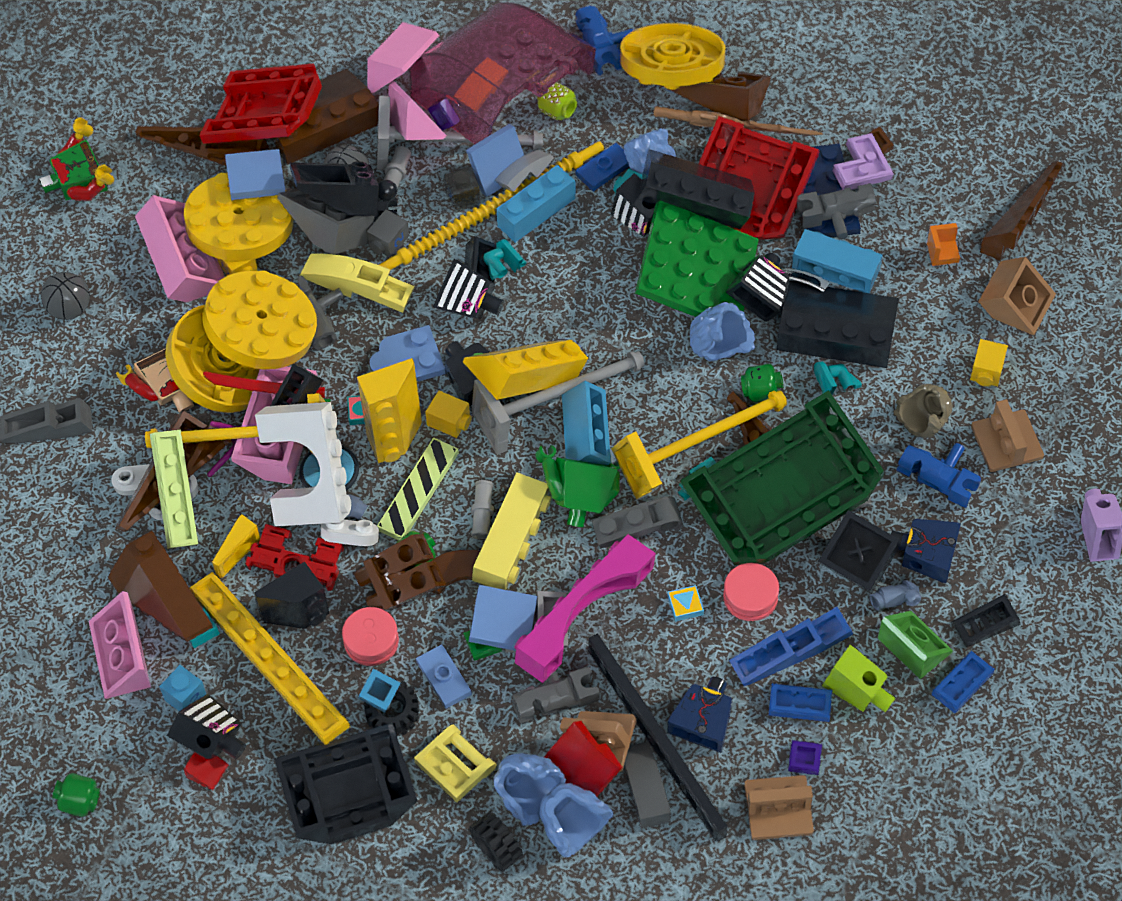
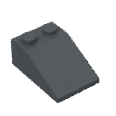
[278,188,374,255]

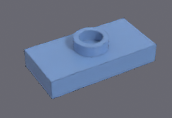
[416,645,472,709]

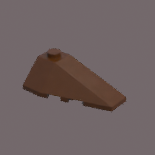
[108,531,213,642]

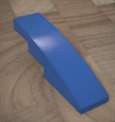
[729,607,853,686]

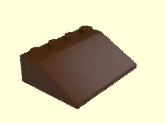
[271,68,379,165]

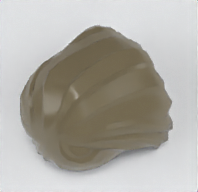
[894,384,953,438]

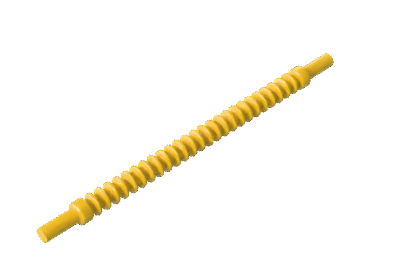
[379,141,604,270]

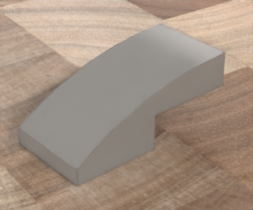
[495,150,554,192]

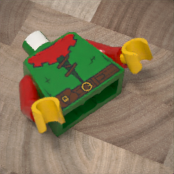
[39,117,114,201]

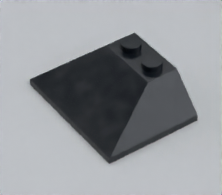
[274,723,418,845]

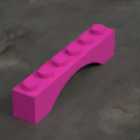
[515,534,656,683]

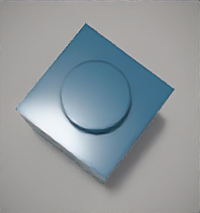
[159,665,206,711]
[358,669,401,713]

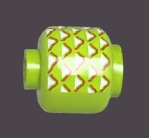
[537,82,577,121]

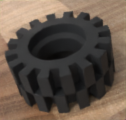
[363,679,420,735]
[469,811,524,872]

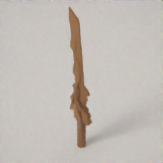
[654,106,823,136]

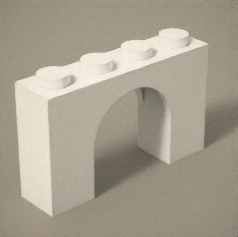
[255,402,351,526]

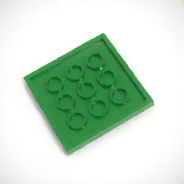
[635,200,759,317]

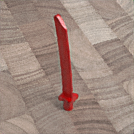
[203,371,325,398]

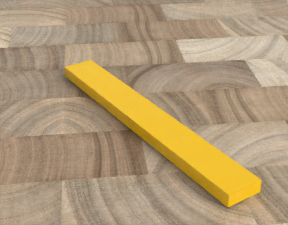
[189,572,350,745]

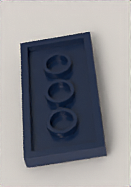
[800,143,861,238]

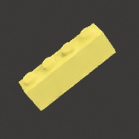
[472,472,552,590]

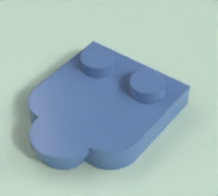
[370,325,446,382]

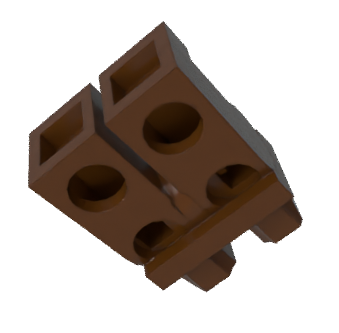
[354,534,446,610]

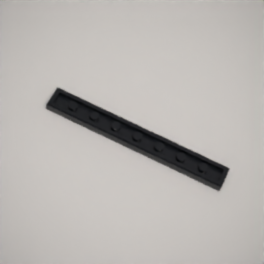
[588,633,728,842]

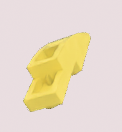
[300,254,414,313]

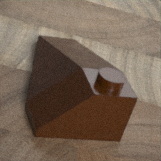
[660,72,771,121]

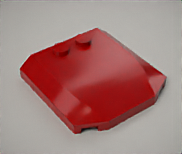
[199,63,322,144]
[698,116,819,240]

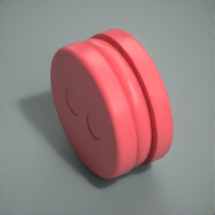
[723,563,779,621]
[342,607,399,666]

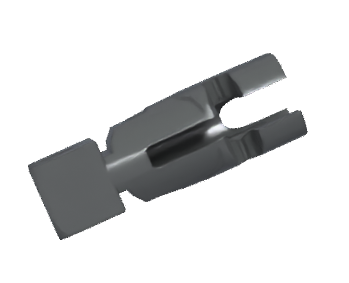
[797,183,876,239]
[297,276,344,351]
[512,667,600,724]

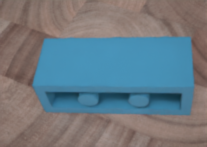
[496,165,576,242]
[792,229,883,293]
[562,381,611,465]

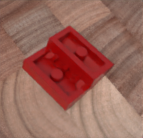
[544,721,623,797]

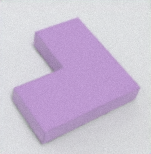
[833,133,893,190]

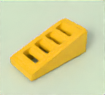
[212,514,260,578]

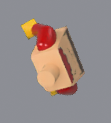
[116,348,194,413]

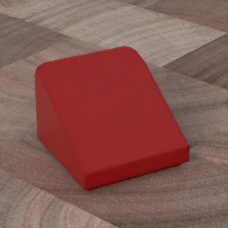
[184,752,228,790]

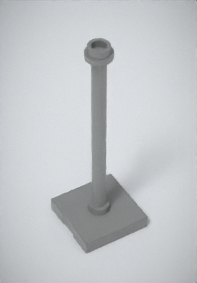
[377,96,543,170]
[472,351,645,455]

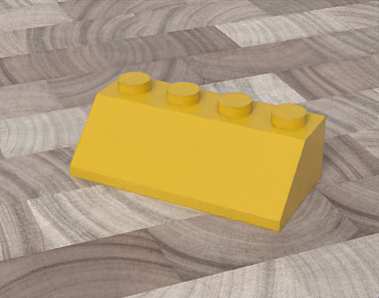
[463,340,588,400]
[357,358,422,463]

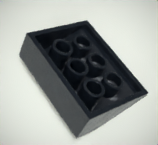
[776,281,899,368]

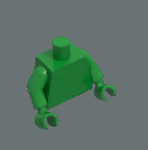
[535,445,620,527]

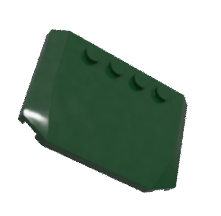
[680,390,884,566]

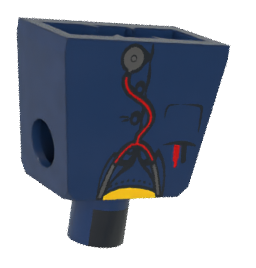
[891,519,961,583]
[667,676,733,753]

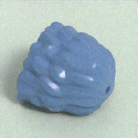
[624,128,676,175]
[690,302,755,361]
[494,753,566,826]
[539,784,613,857]

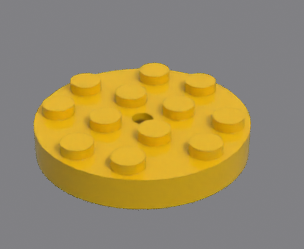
[620,23,725,89]
[184,173,294,261]
[202,270,317,370]
[166,305,260,413]

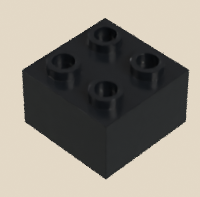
[818,510,902,594]

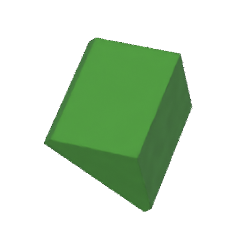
[878,611,953,679]

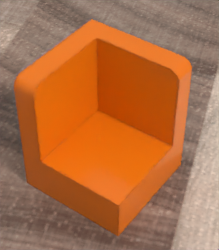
[927,223,960,266]

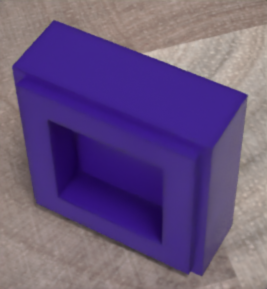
[427,98,461,131]
[788,740,822,775]

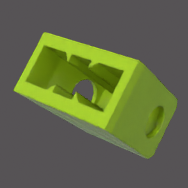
[822,645,896,712]

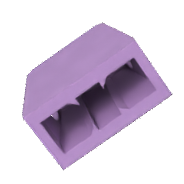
[1081,489,1122,562]

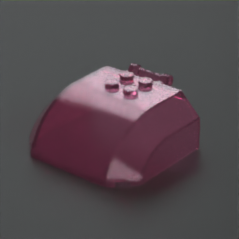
[410,2,596,144]

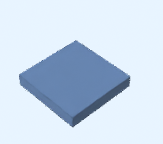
[466,124,524,197]
[225,149,285,200]
[469,585,537,651]

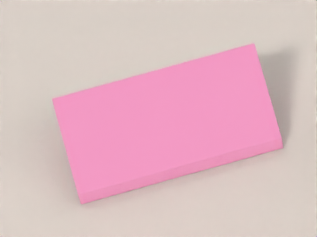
[367,22,439,94]
[388,80,446,140]
[89,591,151,699]

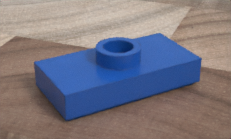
[576,143,629,192]
[932,651,995,714]
[769,684,832,722]

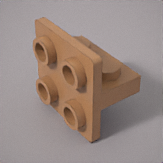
[971,399,1044,472]
[560,711,636,772]
[744,775,814,840]

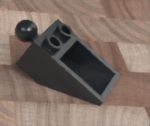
[290,161,398,216]

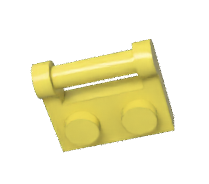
[414,724,497,802]

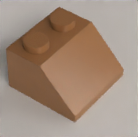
[978,257,1056,335]

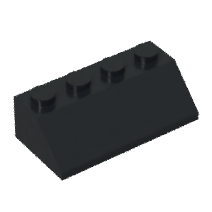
[637,149,755,230]

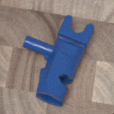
[575,6,633,76]
[896,443,981,508]

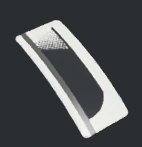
[781,268,829,291]

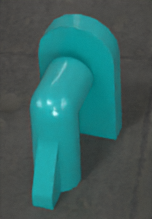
[484,239,527,280]
[814,361,862,396]

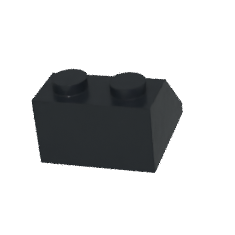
[254,561,330,629]

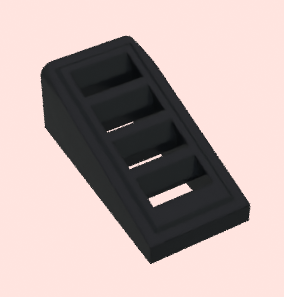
[270,363,324,406]
[952,594,1021,648]

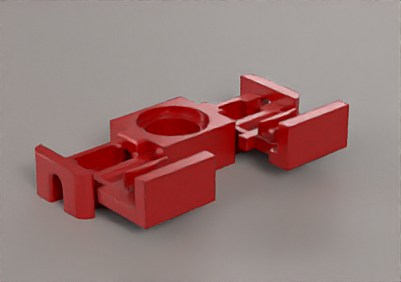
[246,524,344,591]

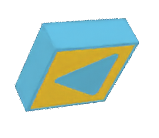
[667,585,704,622]

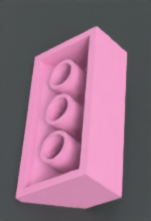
[135,195,225,302]
[231,366,317,484]

